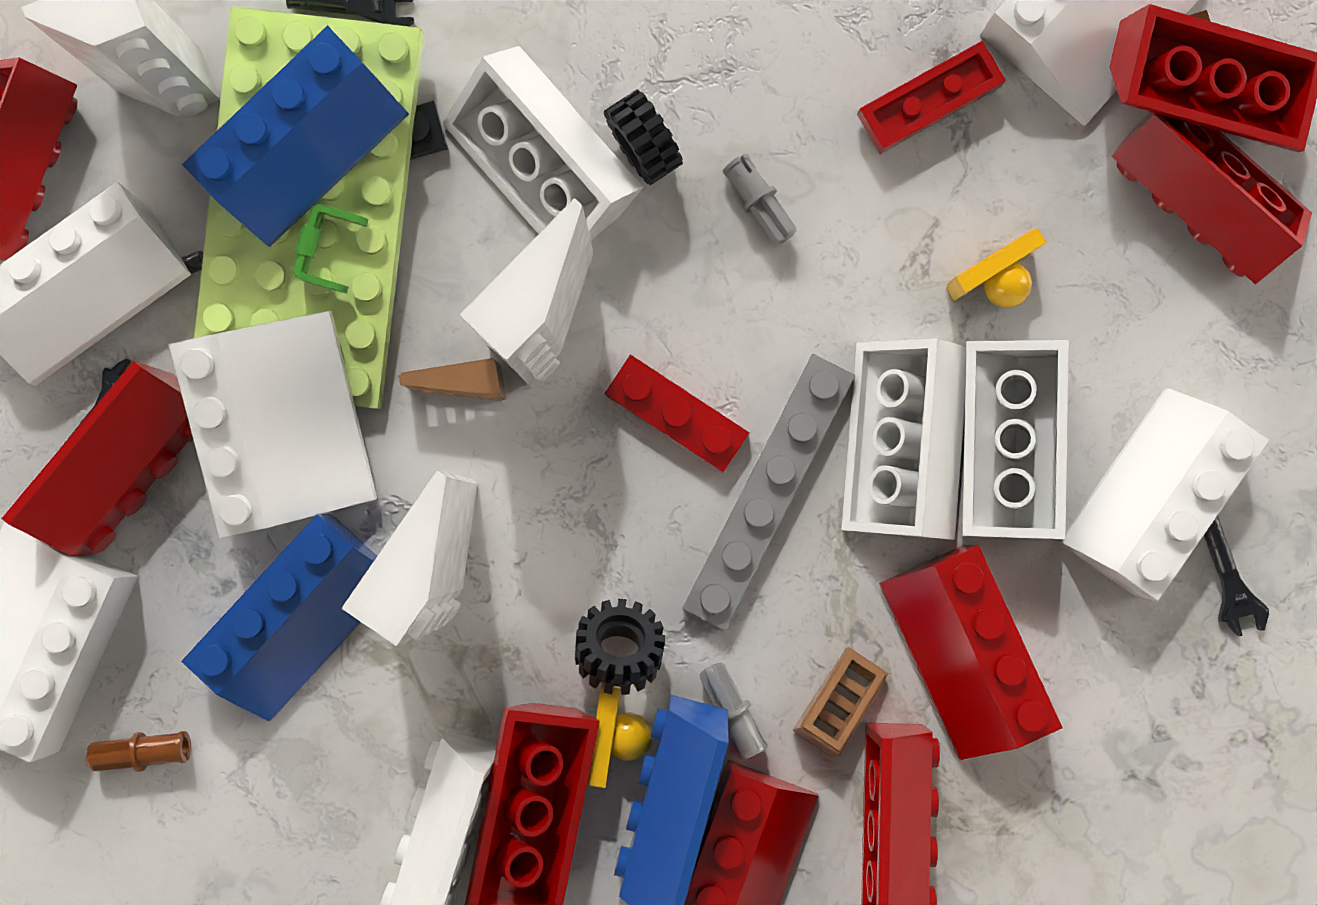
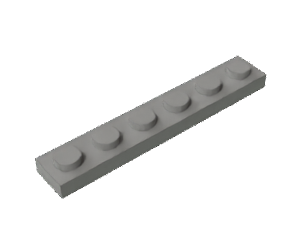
[682,354,855,631]

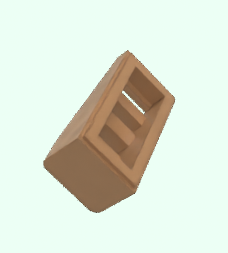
[399,358,506,401]
[793,646,889,757]

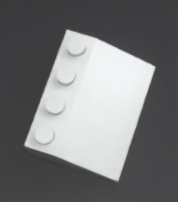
[980,0,1198,126]
[460,198,594,385]
[169,311,377,538]
[341,470,478,646]
[0,521,138,763]
[380,730,497,905]

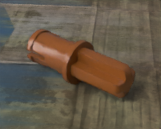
[86,731,191,772]

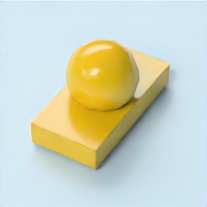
[946,228,1047,308]
[588,683,652,788]

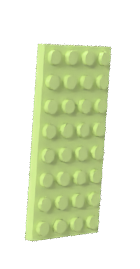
[194,6,424,409]

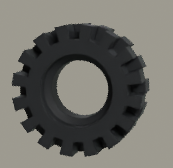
[604,89,683,185]
[574,599,665,695]

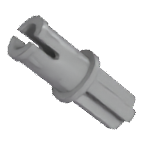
[722,154,796,244]
[700,662,768,760]

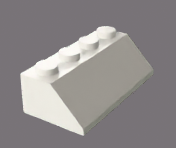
[21,0,220,117]
[442,46,643,241]
[0,182,191,387]
[841,338,966,540]
[962,340,1069,540]
[1058,388,1269,601]

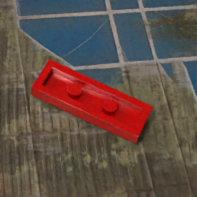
[857,40,1006,154]
[604,354,750,473]

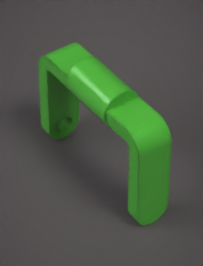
[294,204,369,294]

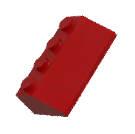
[1109,4,1317,153]
[0,57,78,261]
[1111,112,1312,285]
[1,361,194,556]
[879,544,1063,760]
[464,703,600,905]
[861,722,940,905]
[684,760,819,905]

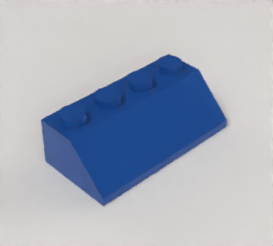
[182,25,409,247]
[181,514,377,721]
[614,695,729,905]

